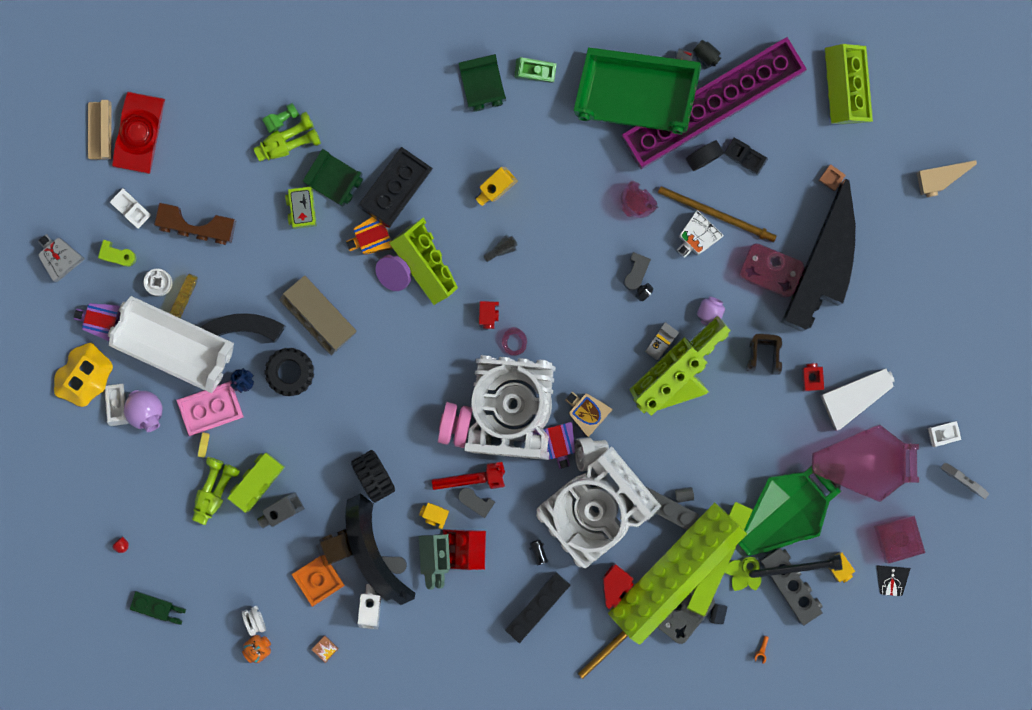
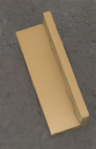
[88,100,112,160]

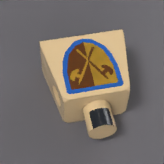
[565,391,613,437]

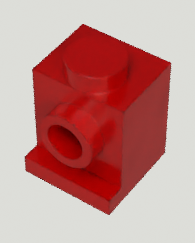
[479,301,499,329]
[802,363,824,391]

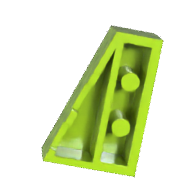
[227,453,285,513]

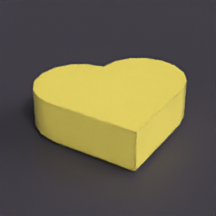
[197,432,210,458]

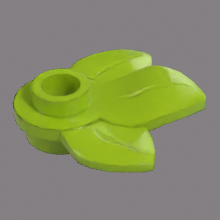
[725,557,761,591]

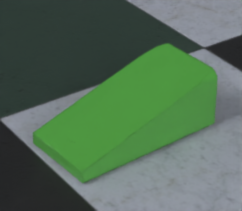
[514,57,557,82]

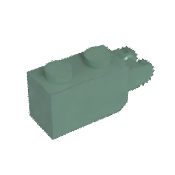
[419,534,450,590]

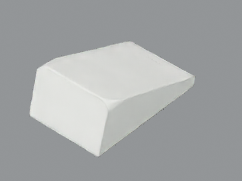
[105,384,128,426]

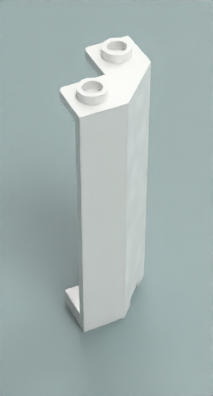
[108,296,234,393]

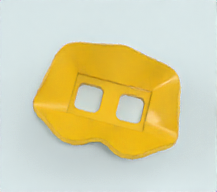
[54,343,113,407]

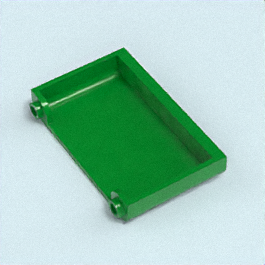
[573,47,701,135]

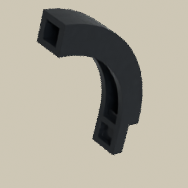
[200,313,286,342]
[345,493,416,605]

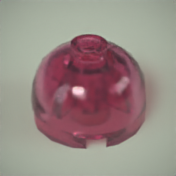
[620,181,658,218]

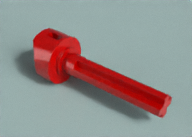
[432,462,505,490]

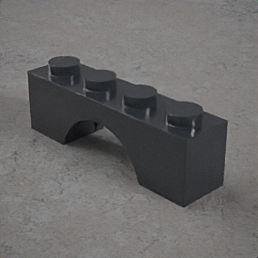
[505,572,571,644]

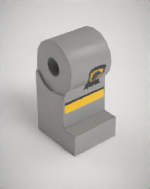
[645,322,679,361]

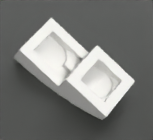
[110,188,151,229]

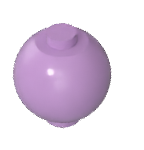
[124,390,163,433]

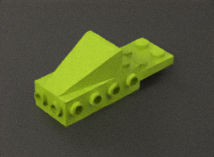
[629,316,731,416]

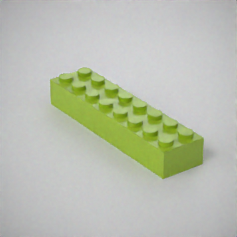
[607,502,747,645]

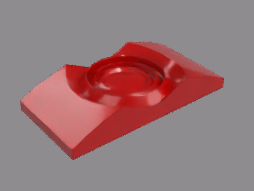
[112,92,165,174]

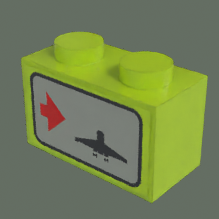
[285,187,317,229]

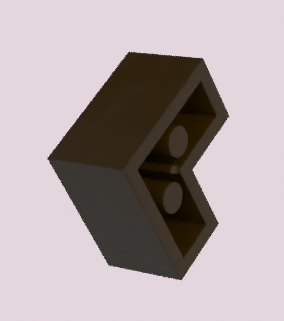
[316,529,353,567]

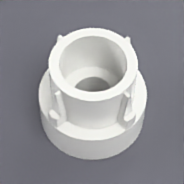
[575,438,609,471]

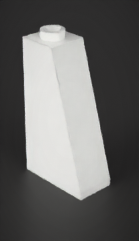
[820,369,895,431]

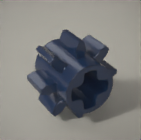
[230,368,254,393]

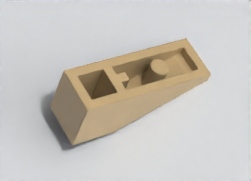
[917,160,977,198]

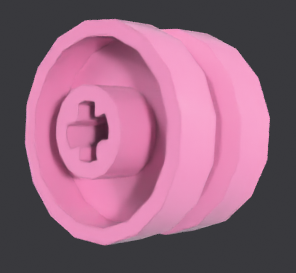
[438,402,473,448]

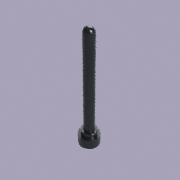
[749,555,843,578]

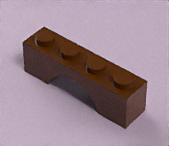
[154,203,236,245]

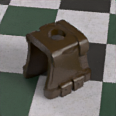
[746,334,782,375]

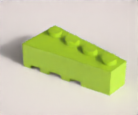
[390,217,458,305]

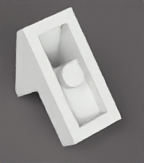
[927,421,961,447]

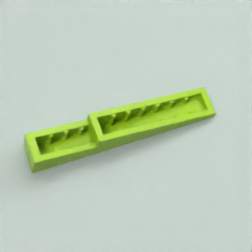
[686,502,753,617]

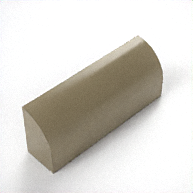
[279,276,357,356]

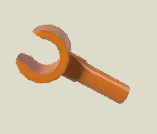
[754,636,769,664]

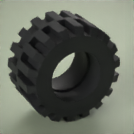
[264,348,314,396]
[351,450,395,503]

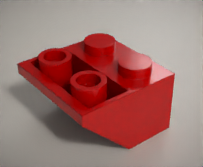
[443,529,486,570]
[602,563,634,609]

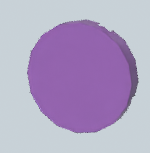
[375,254,411,291]

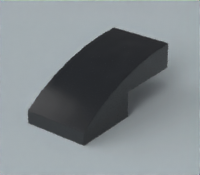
[724,137,768,175]

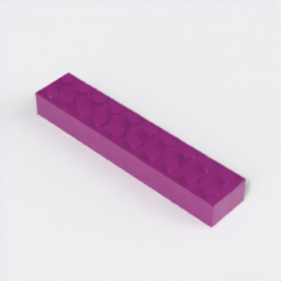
[621,37,807,170]

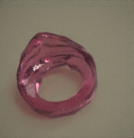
[502,327,527,356]

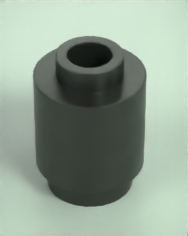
[693,40,722,67]

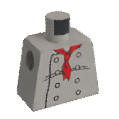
[38,234,85,282]

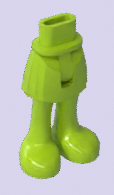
[253,112,321,162]
[192,457,240,525]

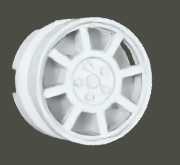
[144,269,173,296]
[242,606,266,636]

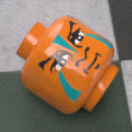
[242,635,271,663]

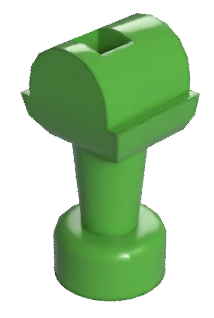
[262,103,300,133]

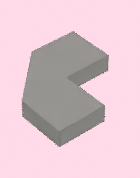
[941,463,989,499]

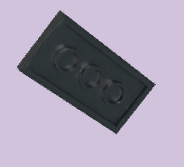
[358,147,433,228]

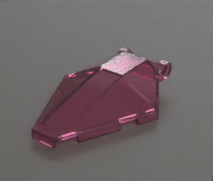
[812,425,919,502]

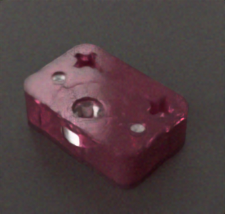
[739,243,804,298]

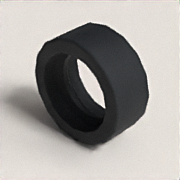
[686,140,724,171]

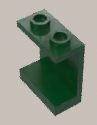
[458,54,506,112]
[303,149,363,207]

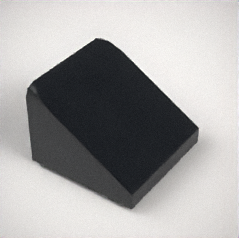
[709,603,727,624]

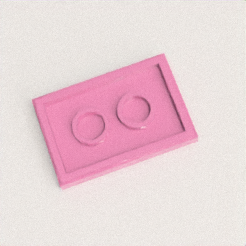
[176,381,244,436]

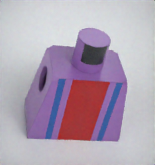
[74,303,121,341]
[537,422,575,469]

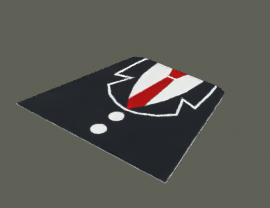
[876,565,911,596]

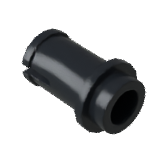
[529,540,548,565]

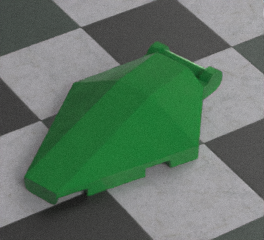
[738,462,841,556]

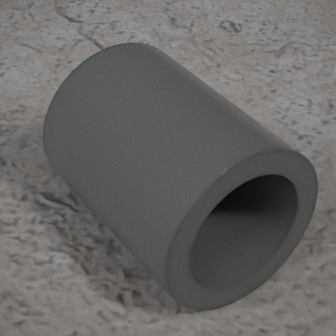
[675,487,694,503]

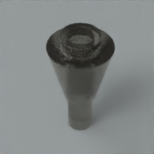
[484,234,518,262]

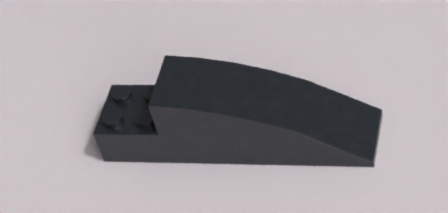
[781,179,856,331]

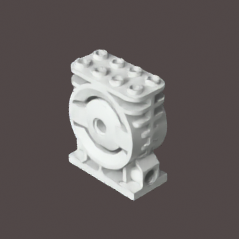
[465,355,556,460]
[536,446,661,568]

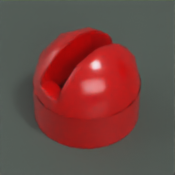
[112,536,129,553]

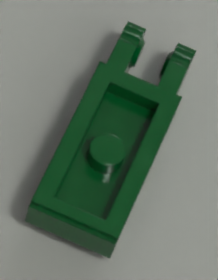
[129,591,186,625]

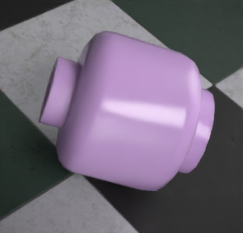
[697,297,725,326]

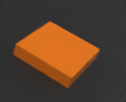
[291,556,345,607]

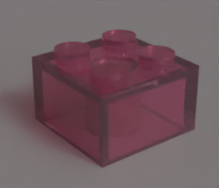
[874,515,925,564]

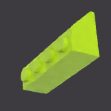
[825,44,873,124]

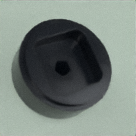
[635,283,654,302]

